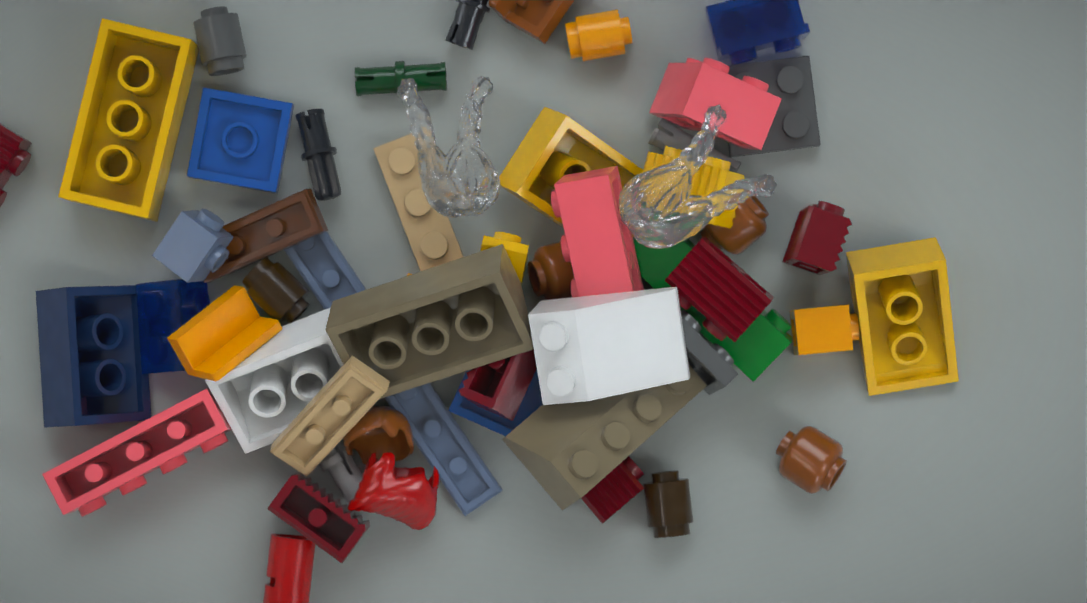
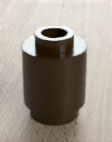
[242,257,310,323]
[643,470,693,538]

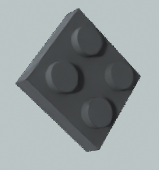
[728,56,821,158]
[681,310,738,395]

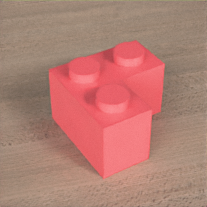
[649,57,782,150]

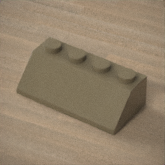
[325,244,534,399]
[502,365,707,511]

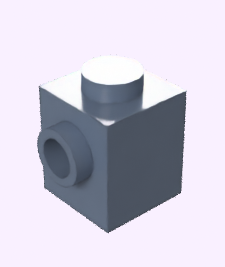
[152,208,233,283]

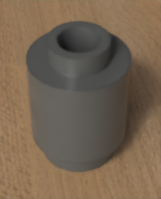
[193,6,247,76]

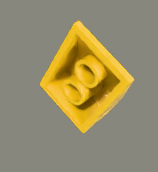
[495,107,651,237]
[846,237,959,396]

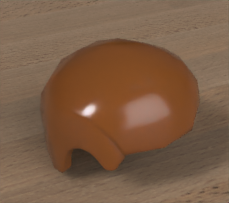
[343,405,414,465]

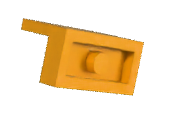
[167,285,283,381]

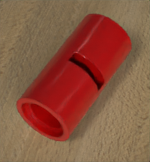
[263,534,316,603]

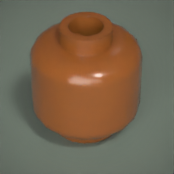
[700,188,769,254]
[527,241,575,300]
[776,426,847,494]

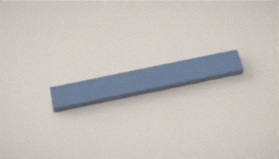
[284,231,503,516]

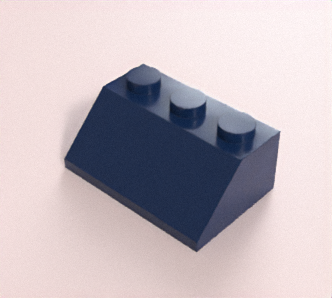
[36,285,151,428]

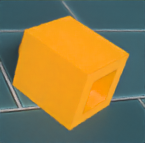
[789,304,859,355]

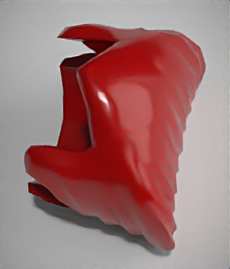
[347,452,439,530]

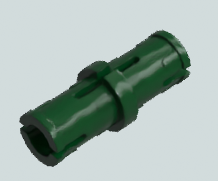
[355,61,447,97]

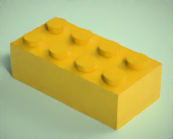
[58,18,199,222]

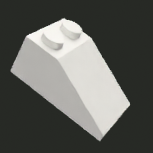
[528,287,690,405]

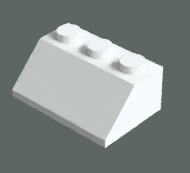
[205,307,343,454]

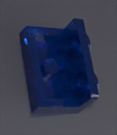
[705,0,810,65]
[136,279,210,374]

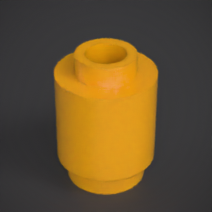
[565,9,633,61]

